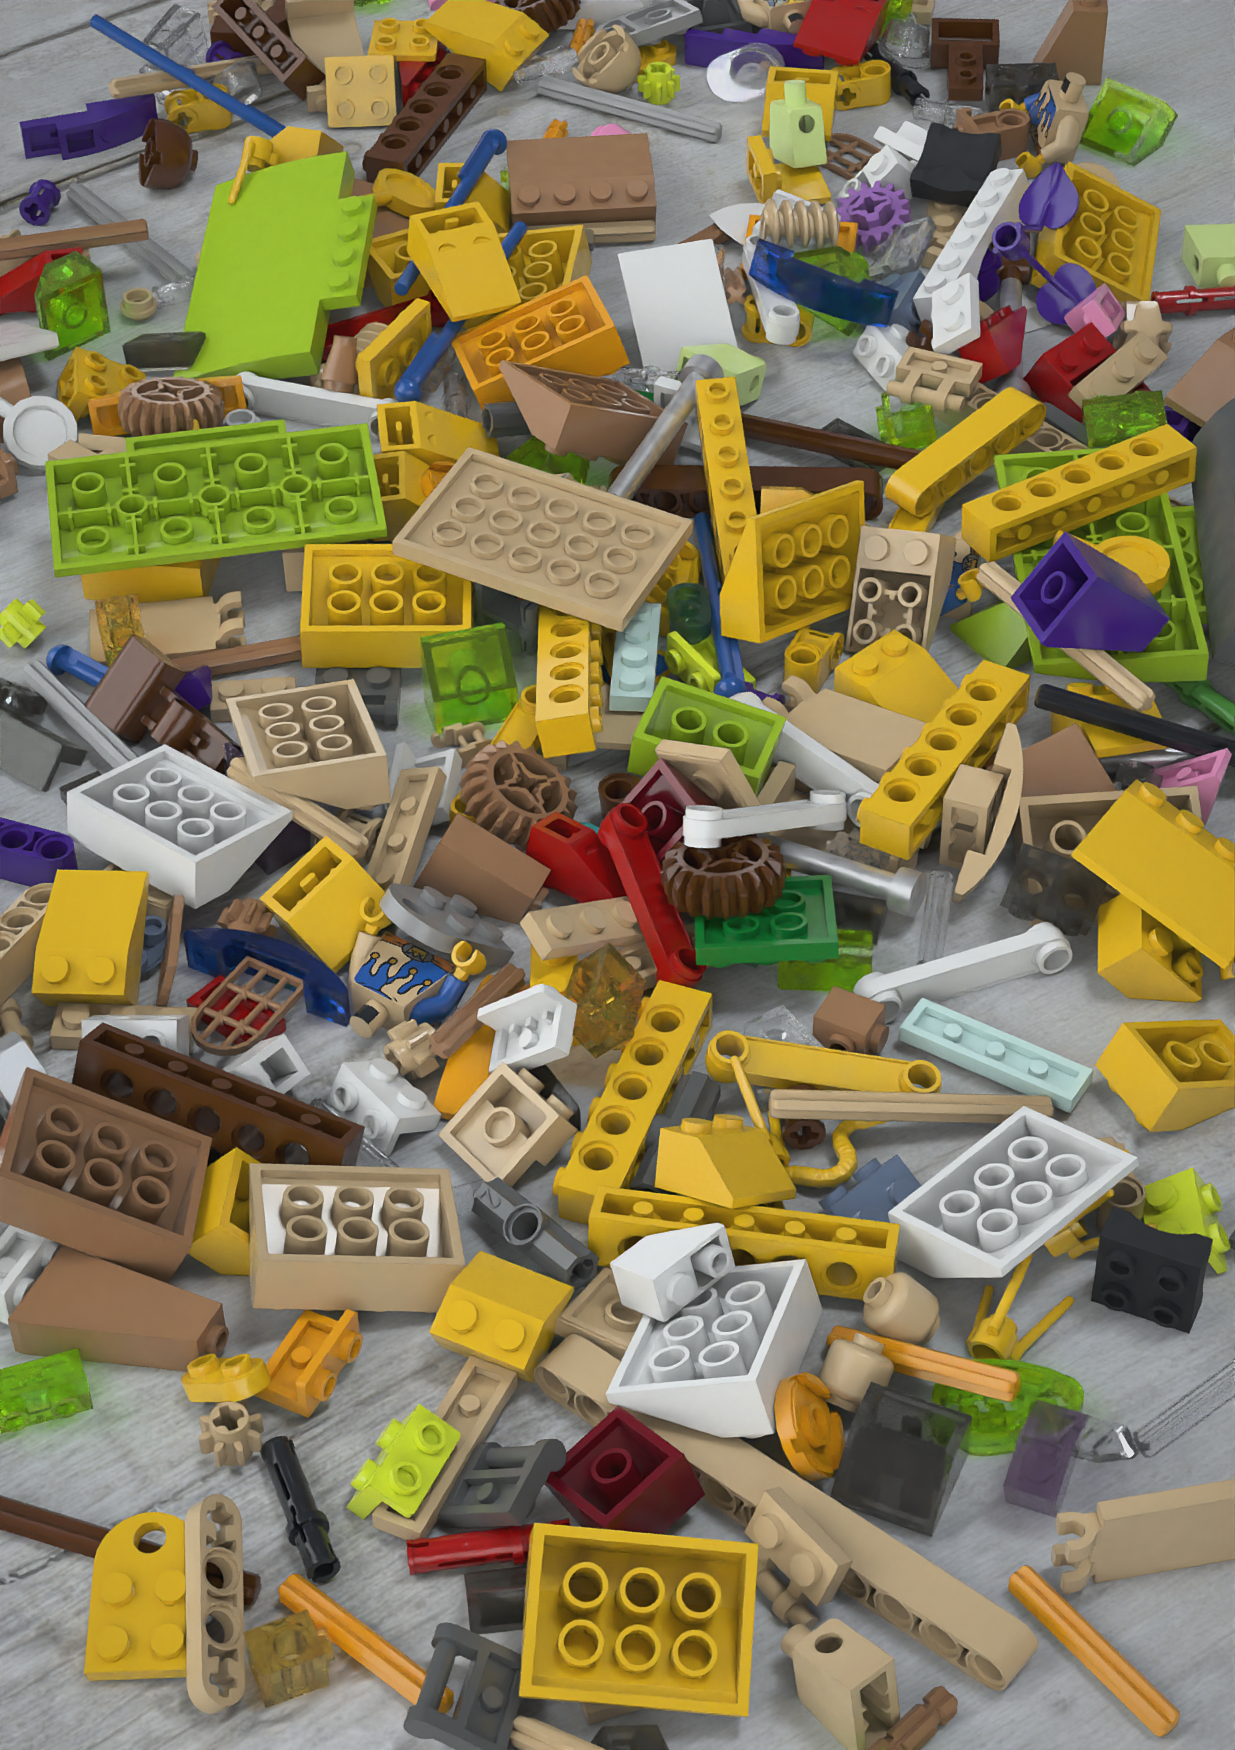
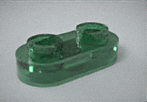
[667,583,711,645]

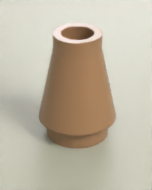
[321,335,359,393]

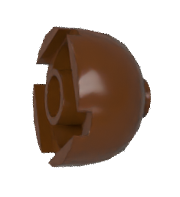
[138,118,198,190]

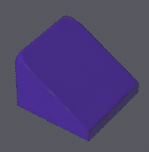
[174,665,213,710]

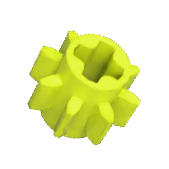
[638,62,680,105]
[0,598,47,649]

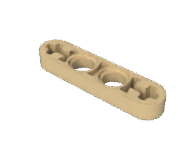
[185,1494,245,1714]

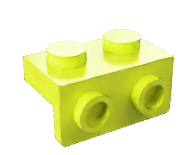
[664,631,756,693]
[1143,1167,1230,1274]
[346,1404,461,1520]

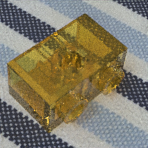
[565,943,646,1059]

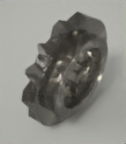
[0,678,48,717]

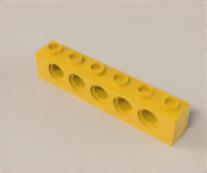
[695,377,757,585]
[961,424,1197,563]
[535,604,603,759]
[856,659,1031,860]
[552,980,713,1225]
[588,1186,900,1301]

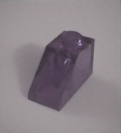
[1003,1399,1089,1518]

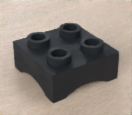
[910,122,1002,207]
[1091,1206,1213,1334]

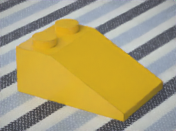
[422,0,549,92]
[834,629,959,723]
[31,869,150,1006]
[1095,1019,1235,1132]

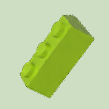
[627,676,787,797]

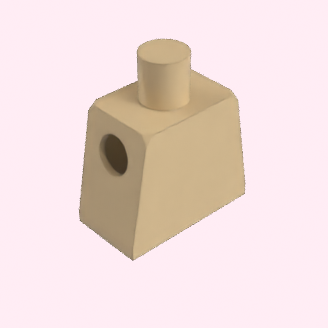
[781,1618,900,1750]

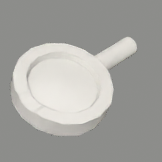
[0,396,77,470]

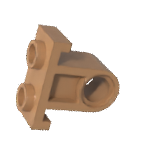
[952,107,1030,168]

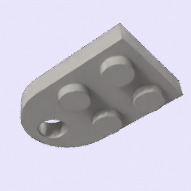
[595,0,703,46]
[379,883,515,967]

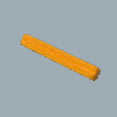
[826,1325,1021,1402]
[1008,1565,1180,1737]
[278,1573,455,1714]

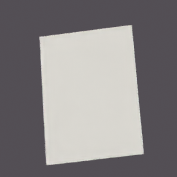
[618,239,737,389]

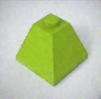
[950,600,1032,669]

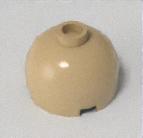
[573,25,641,94]

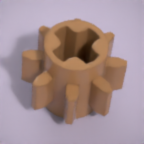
[217,898,278,955]

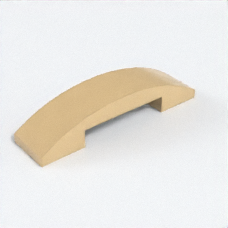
[951,722,1024,903]

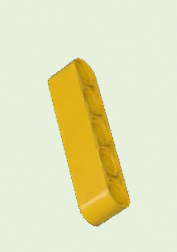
[885,387,1047,518]

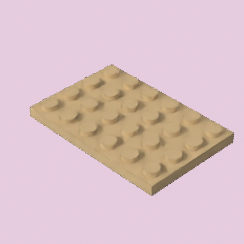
[392,447,693,632]

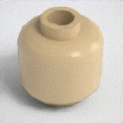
[863,1272,940,1346]
[818,1332,894,1415]

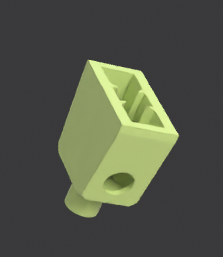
[769,80,827,169]
[1181,224,1235,288]
[674,343,767,406]

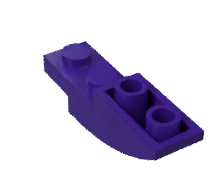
[19,93,158,160]

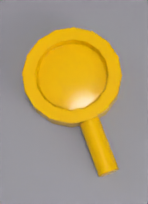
[361,168,436,217]
[1053,530,1170,595]

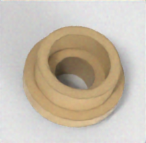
[120,288,158,321]

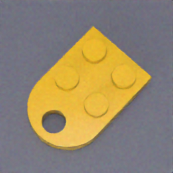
[84,1512,207,1681]

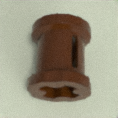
[782,1084,826,1150]

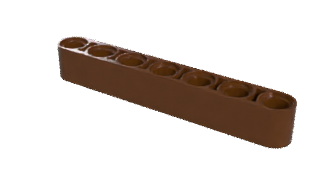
[608,464,883,521]

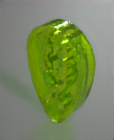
[930,1359,1084,1456]

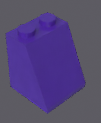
[1010,532,1170,652]

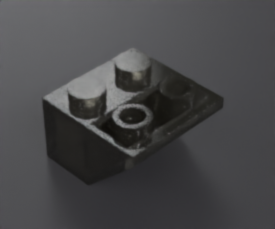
[830,1382,972,1537]

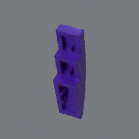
[685,28,825,73]

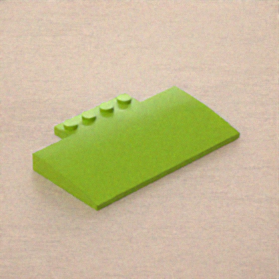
[173,151,378,380]
[45,419,388,578]
[993,448,1209,682]

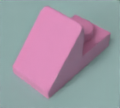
[1064,283,1126,338]
[1148,748,1232,824]

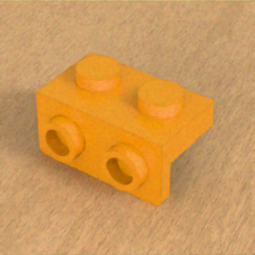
[255,1309,363,1418]

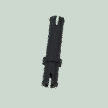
[864,42,930,108]
[260,1436,341,1582]

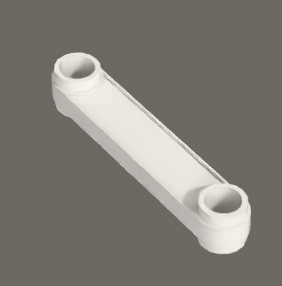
[742,235,800,345]
[238,371,398,440]
[729,692,879,827]
[682,790,847,848]
[853,922,1073,1024]

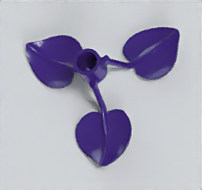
[977,162,1097,325]

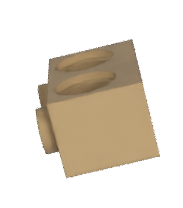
[939,764,1004,869]

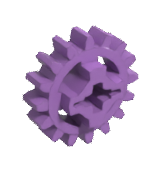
[835,181,912,253]

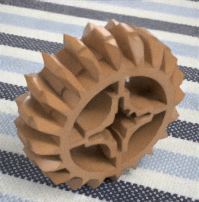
[118,376,224,437]
[459,740,578,852]

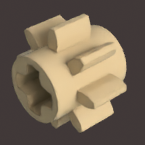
[383,1019,440,1080]
[198,1400,264,1467]

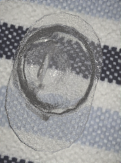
[877,12,931,69]
[706,43,785,103]
[189,56,263,105]

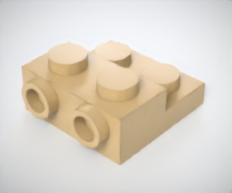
[438,1061,578,1187]

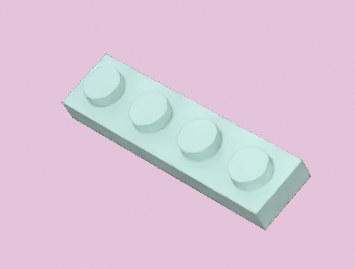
[609,601,661,712]
[899,998,1093,1113]

